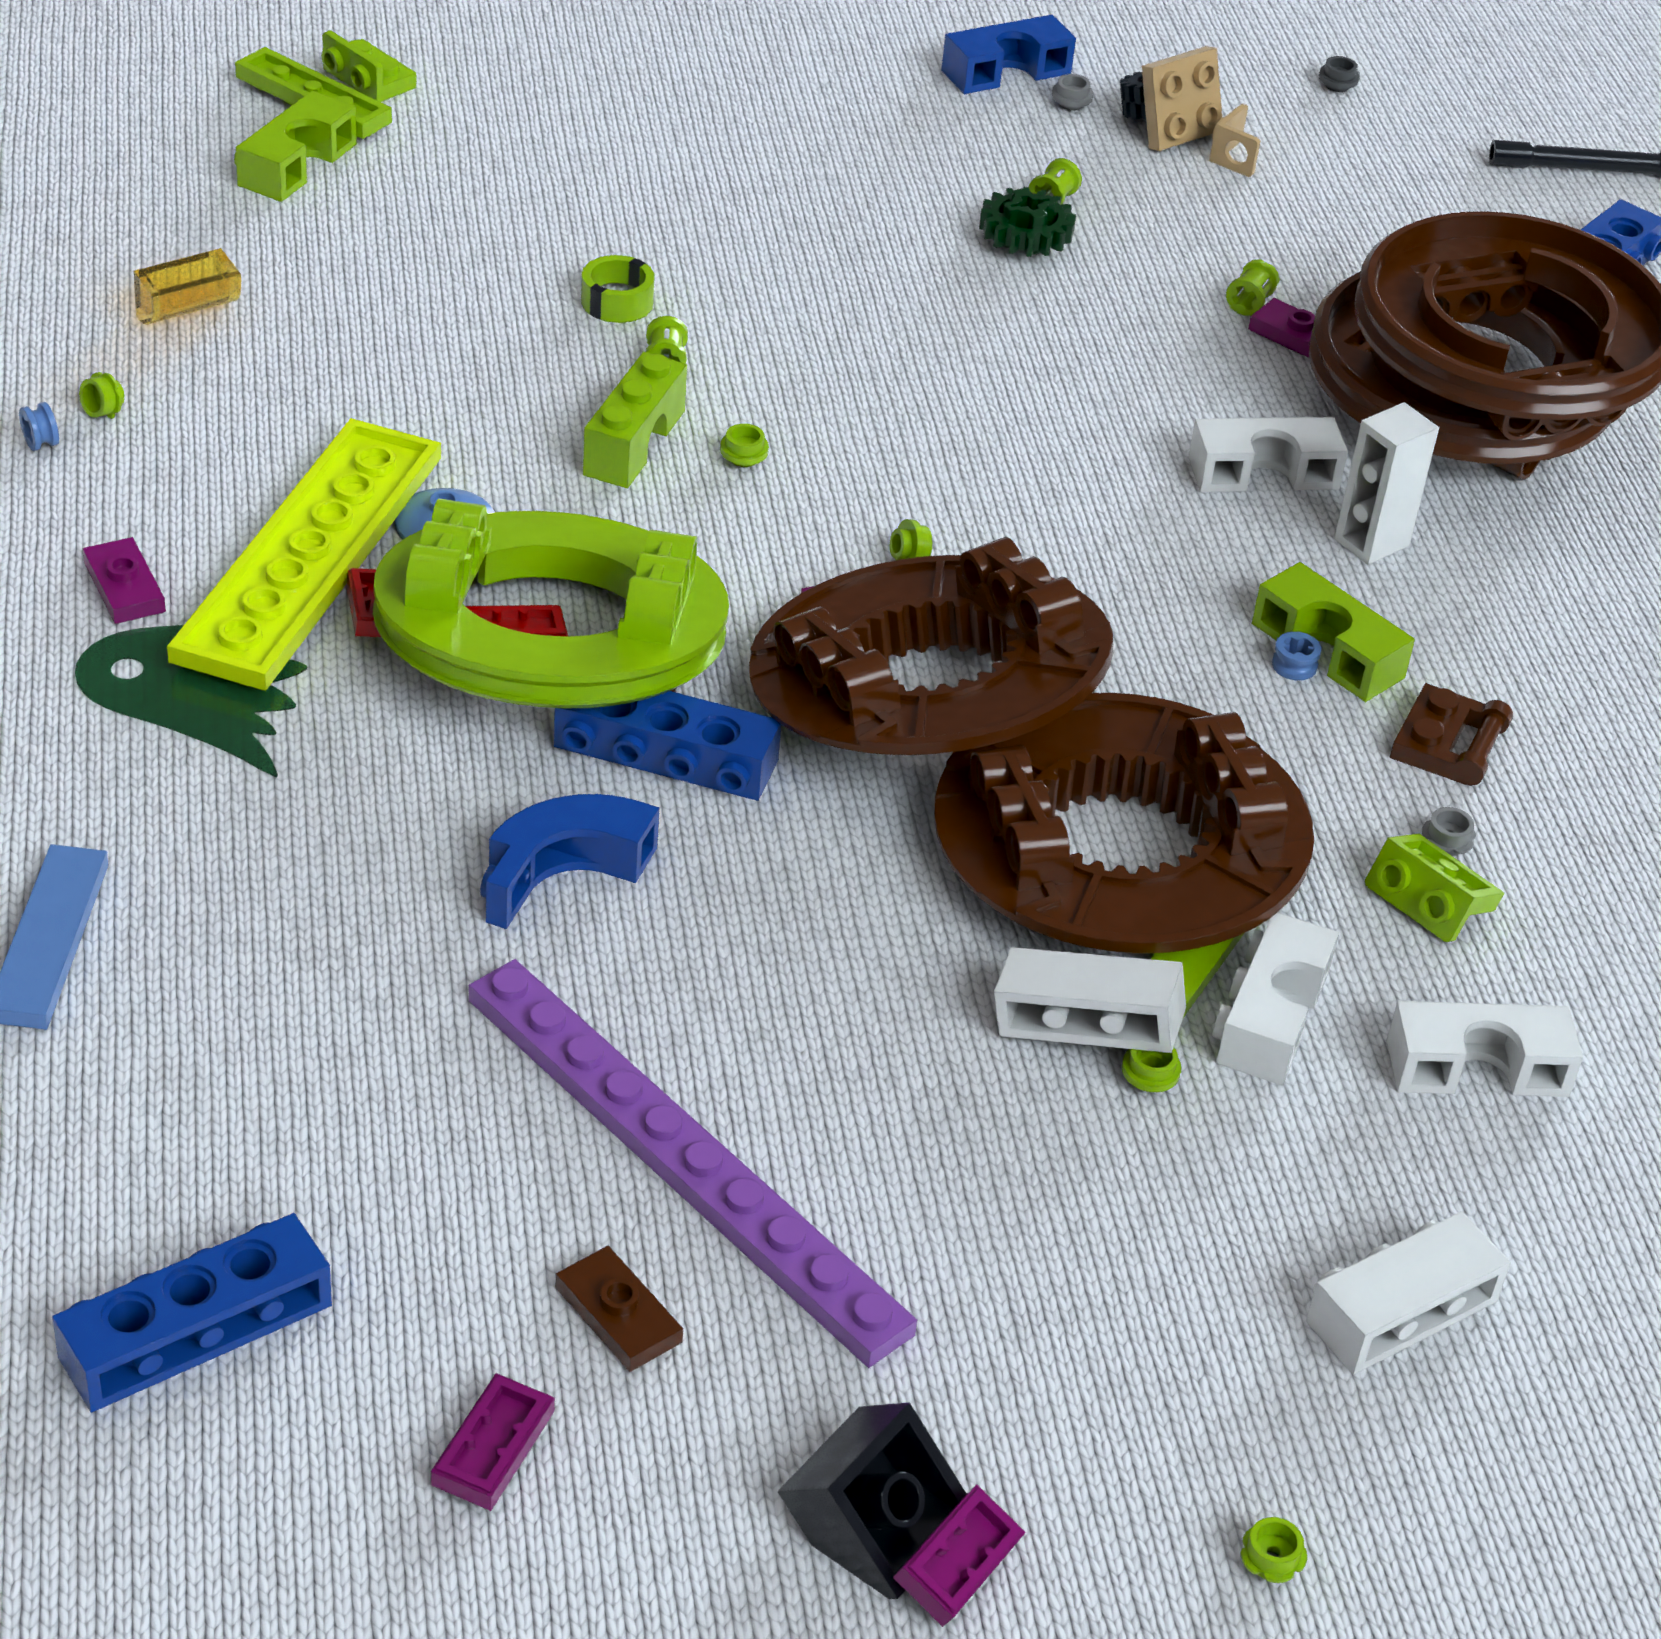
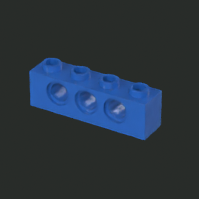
[1580,199,1661,265]
[554,691,781,801]
[52,1213,332,1413]

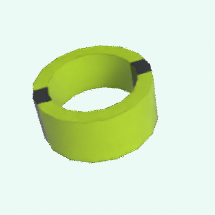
[581,255,655,323]

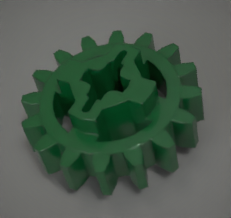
[979,187,1076,257]

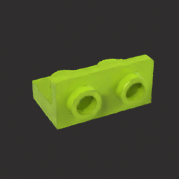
[321,30,416,102]
[1365,834,1505,942]

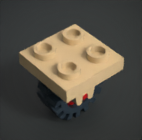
[1120,46,1222,151]

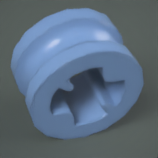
[19,402,59,451]
[1272,632,1322,681]

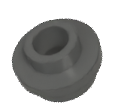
[1319,56,1360,92]

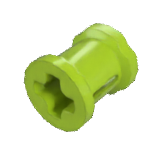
[1029,158,1082,205]
[1226,259,1280,316]
[645,316,688,364]

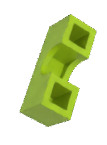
[234,91,357,202]
[583,351,687,489]
[1251,562,1415,702]

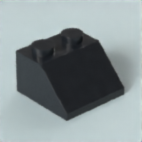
[777,1402,967,1599]

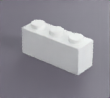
[1334,402,1439,565]
[994,947,1186,1053]
[1306,1211,1511,1375]

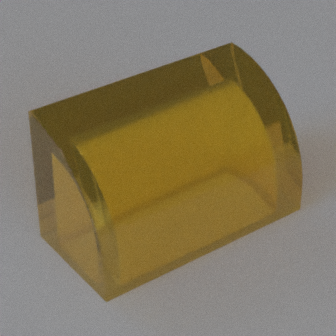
[134,248,241,325]

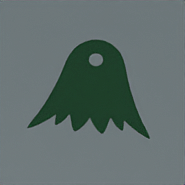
[75,625,307,777]

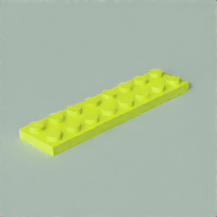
[167,418,441,691]

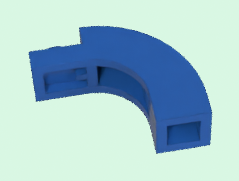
[480,794,660,929]

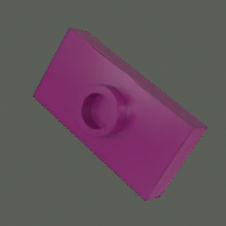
[1248,298,1315,358]
[82,537,166,624]
[431,1373,555,1511]
[893,1484,1026,1627]

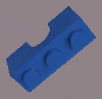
[941,14,1076,94]

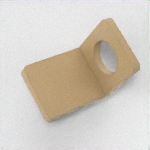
[1209,104,1260,177]

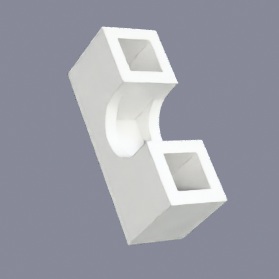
[1188,417,1348,492]
[1212,912,1339,1086]
[1386,1001,1583,1097]

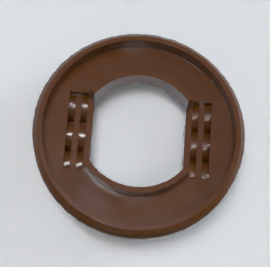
[1354,211,1661,440]
[1309,272,1610,480]

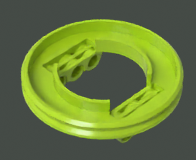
[373,498,729,708]

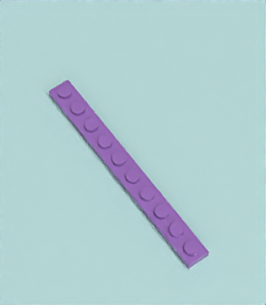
[469,959,918,1368]

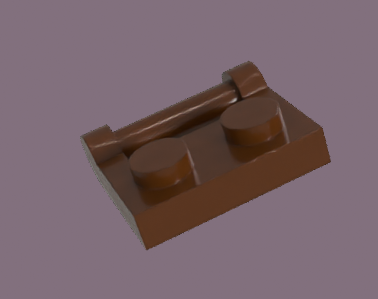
[1390,683,1513,786]

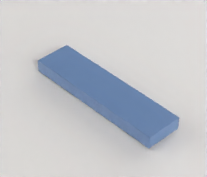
[0,844,109,1030]

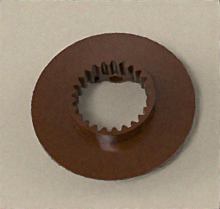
[749,537,1113,755]
[934,693,1314,953]

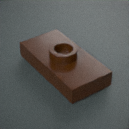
[555,1245,684,1372]

